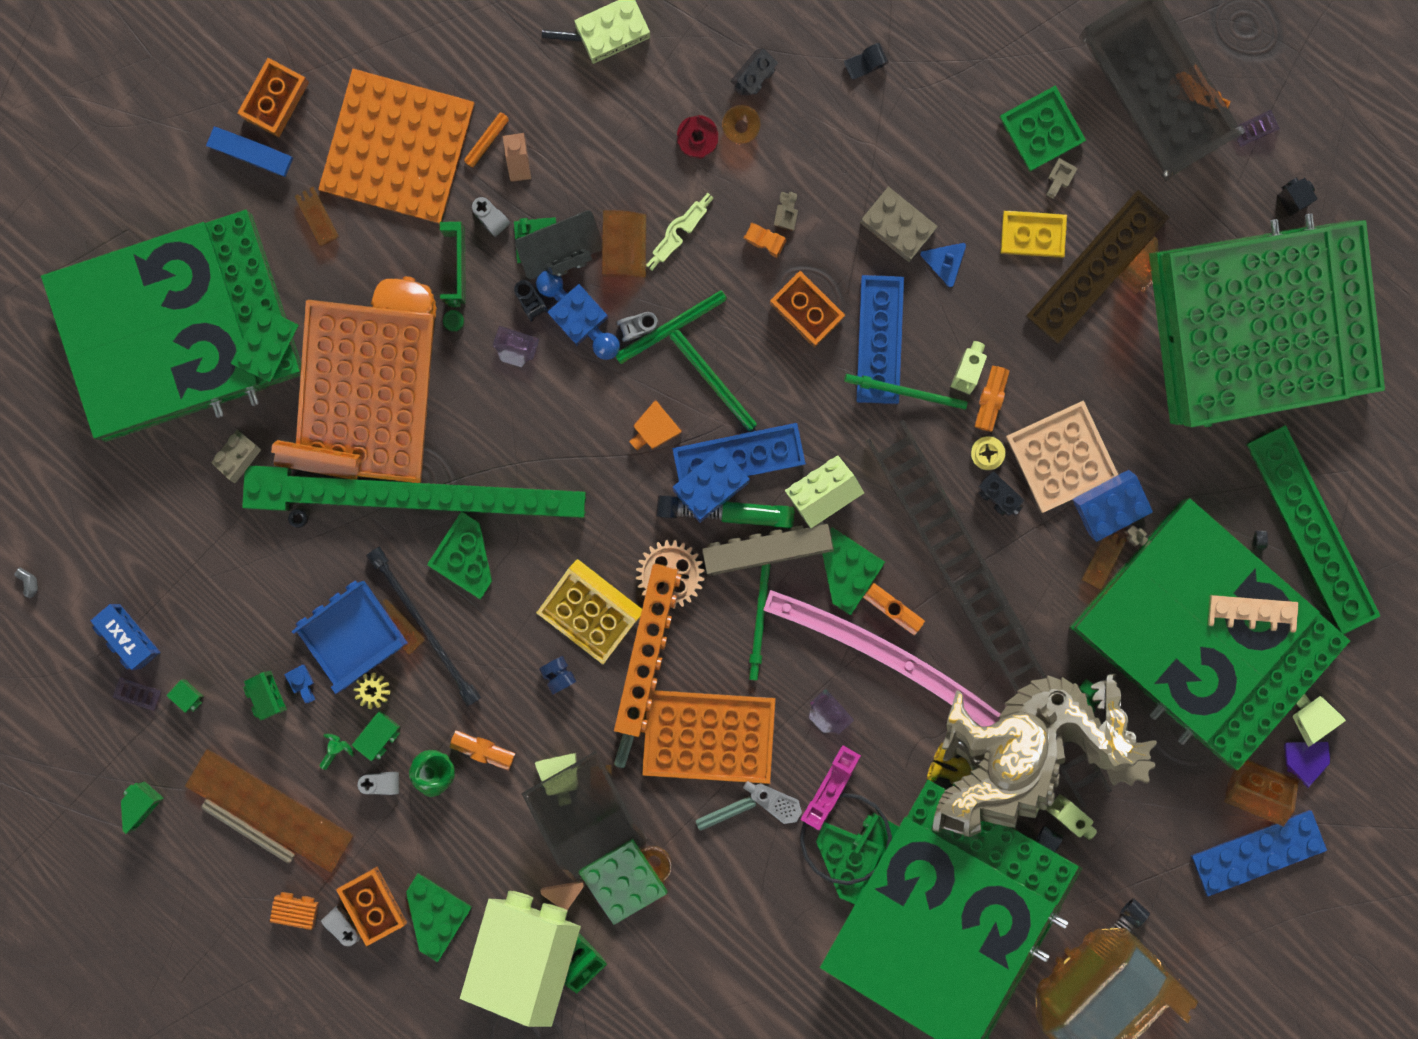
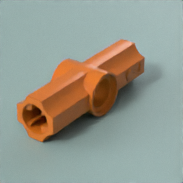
[974,365,1010,432]
[863,583,925,635]
[449,730,516,771]

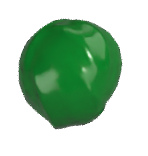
[409,750,455,797]

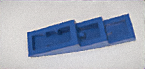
[206,126,293,177]

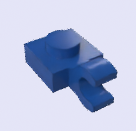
[284,664,315,703]

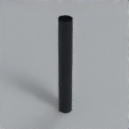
[542,29,582,42]

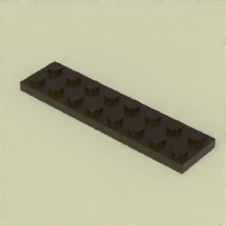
[1025,190,1170,344]

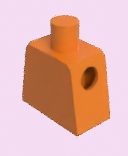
[629,400,682,451]

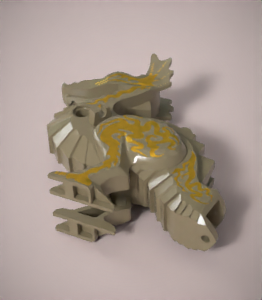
[933,673,1157,837]

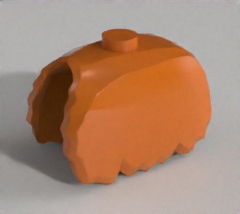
[371,276,437,318]

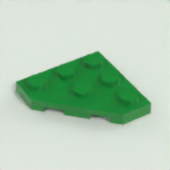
[427,511,492,599]
[822,527,885,615]
[816,822,883,904]
[406,873,472,962]

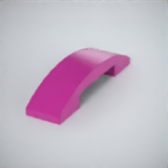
[800,745,861,830]

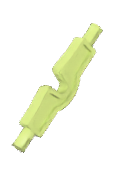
[646,193,714,271]

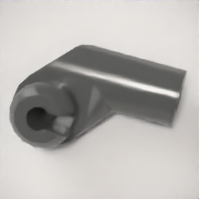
[14,567,38,598]

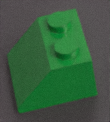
[243,671,287,721]
[121,782,164,834]

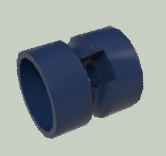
[539,656,577,695]

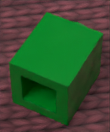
[166,679,204,713]

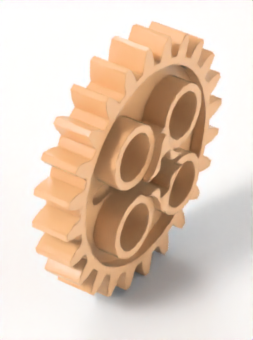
[636,540,705,609]

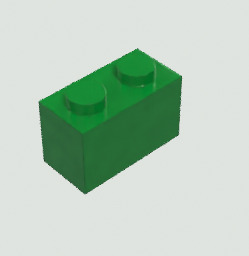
[351,711,400,761]

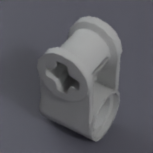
[472,197,510,237]
[616,312,659,342]
[358,772,399,795]
[321,905,361,946]

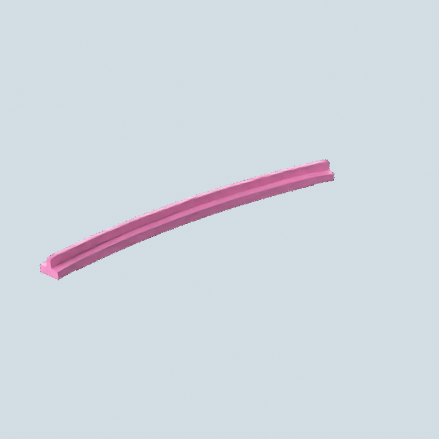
[764,590,1001,727]

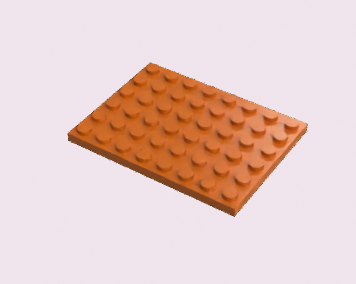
[296,300,435,483]

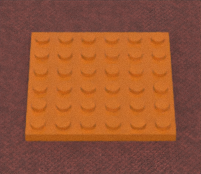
[318,69,475,224]

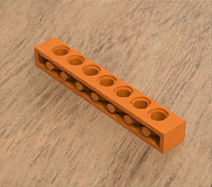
[614,563,682,737]

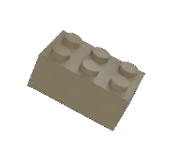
[860,186,938,262]

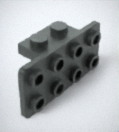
[514,210,604,279]

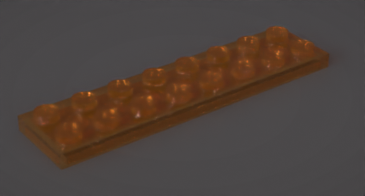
[185,749,354,872]

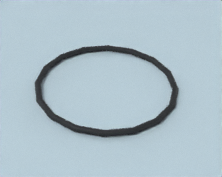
[800,793,892,885]

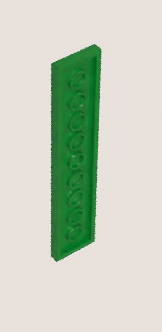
[1246,425,1381,634]

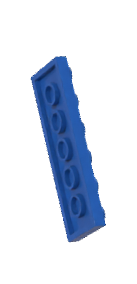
[856,275,904,404]
[672,423,806,481]
[1191,810,1327,896]

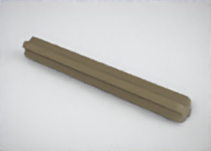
[201,799,295,863]

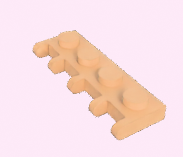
[1208,595,1298,632]

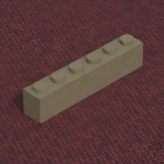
[703,522,834,576]

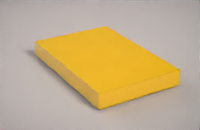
[1000,211,1067,258]

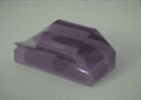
[493,326,540,367]
[808,688,854,734]

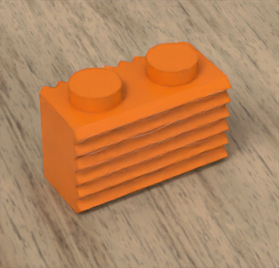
[270,892,319,930]

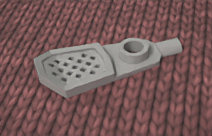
[743,781,802,824]

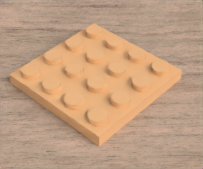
[1006,400,1118,513]

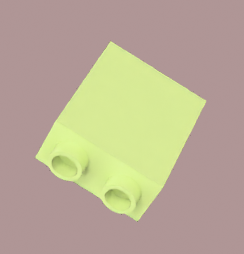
[460,891,581,1027]

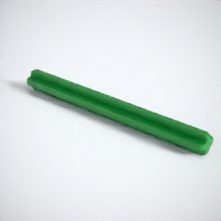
[615,290,727,364]
[670,329,757,431]

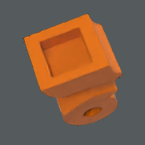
[743,223,786,258]

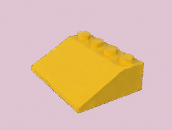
[536,559,642,664]

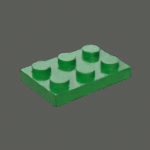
[231,306,299,383]

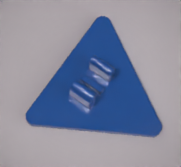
[920,243,966,287]

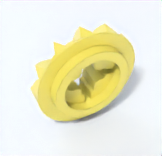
[971,436,1005,470]

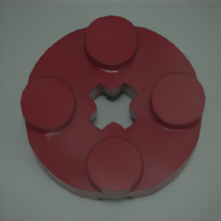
[677,115,719,159]

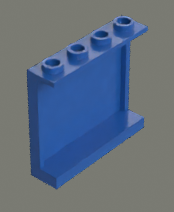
[292,581,408,694]

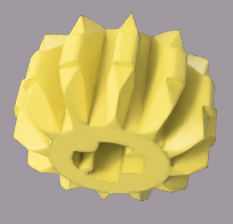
[354,673,391,709]

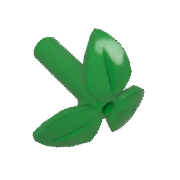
[319,734,354,770]

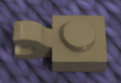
[1046,158,1078,199]
[774,192,798,231]
[1124,525,1148,546]

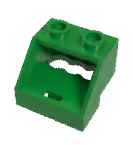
[564,933,607,994]

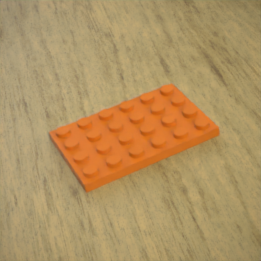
[642,690,775,784]

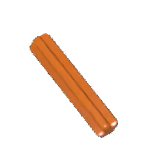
[464,112,509,167]

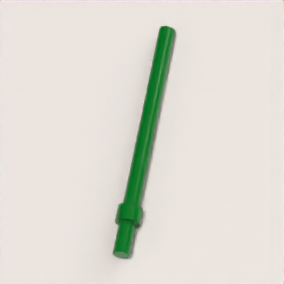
[844,374,968,409]
[749,564,770,680]

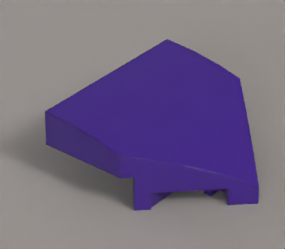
[1284,742,1330,788]

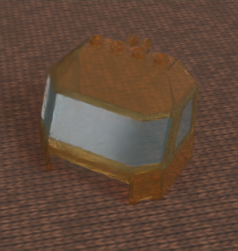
[1036,928,1198,1039]

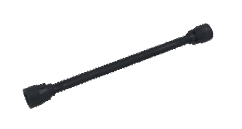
[366,546,481,707]

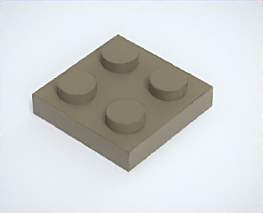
[211,430,261,483]

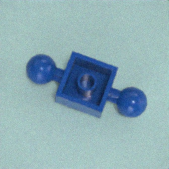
[536,270,620,360]

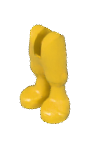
[927,743,972,785]

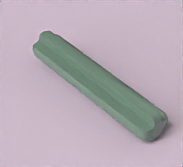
[614,707,640,768]
[696,796,756,830]

